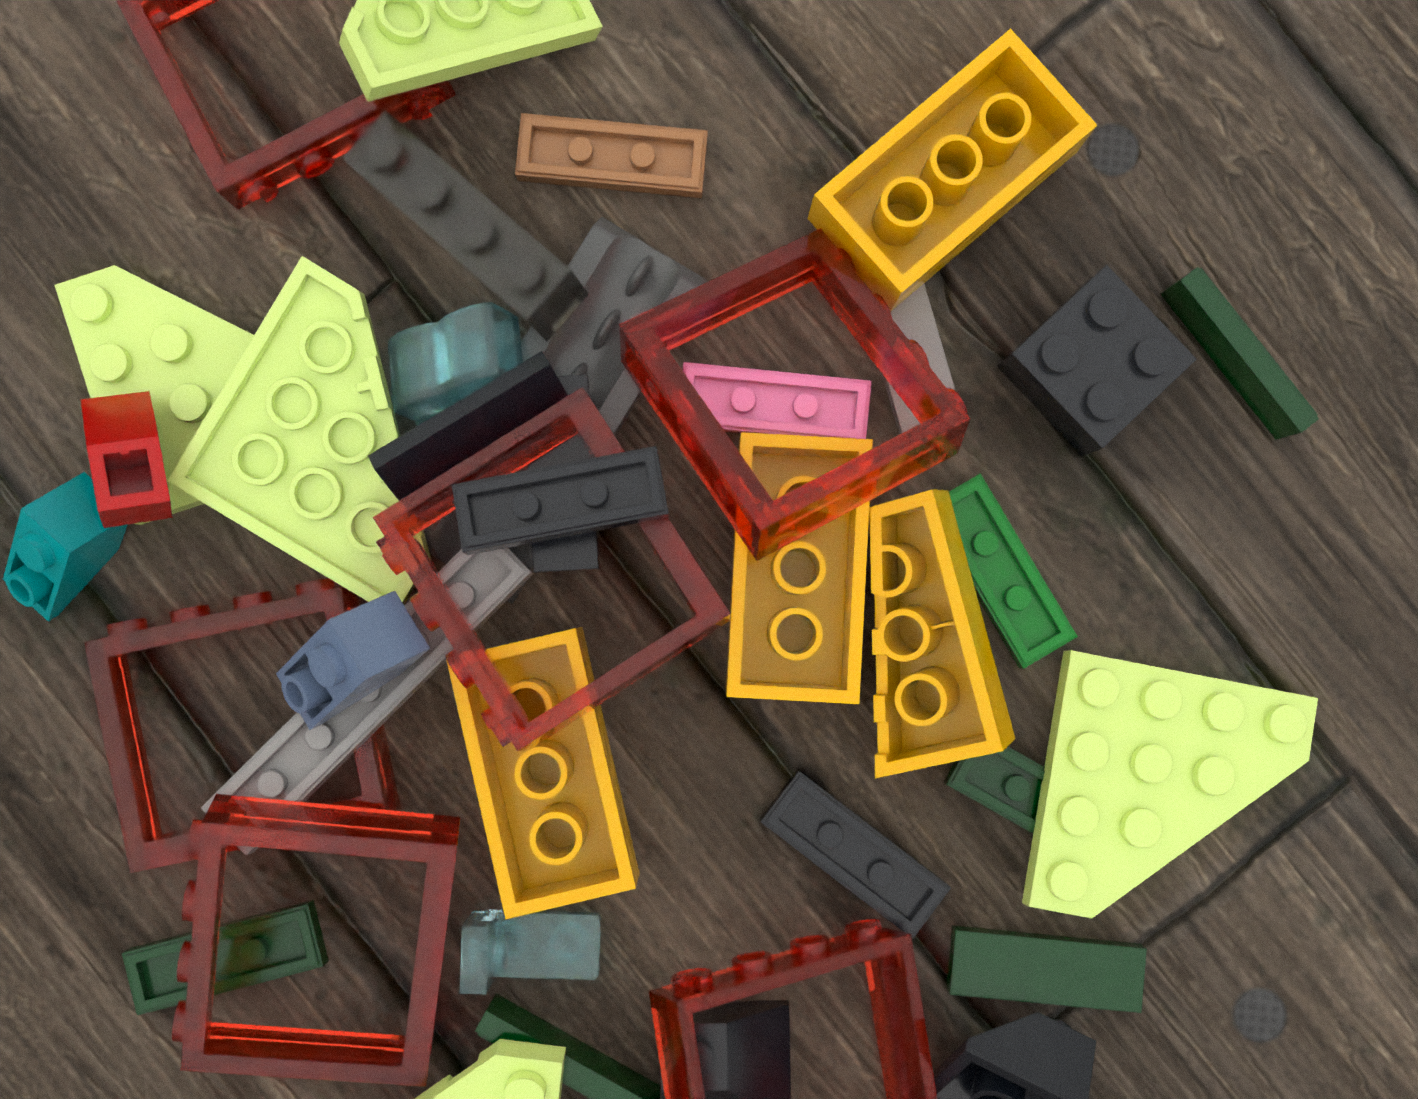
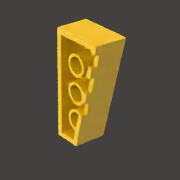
[869,489,1015,779]

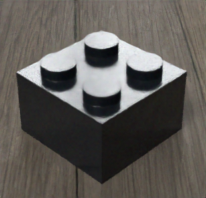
[997,265,1197,456]

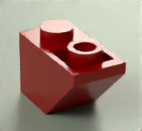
[80,391,173,528]

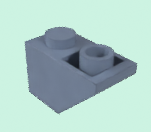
[276,591,430,730]

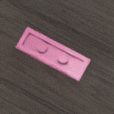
[677,362,871,439]

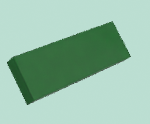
[949,473,1078,669]

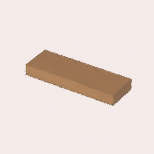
[515,113,708,198]

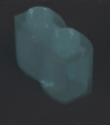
[388,302,523,426]

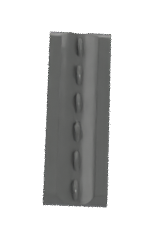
[418,217,709,604]

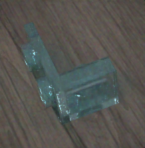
[459,909,601,994]

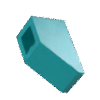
[3,472,127,622]

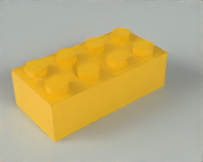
[807,28,1097,312]
[726,432,873,704]
[446,627,640,920]

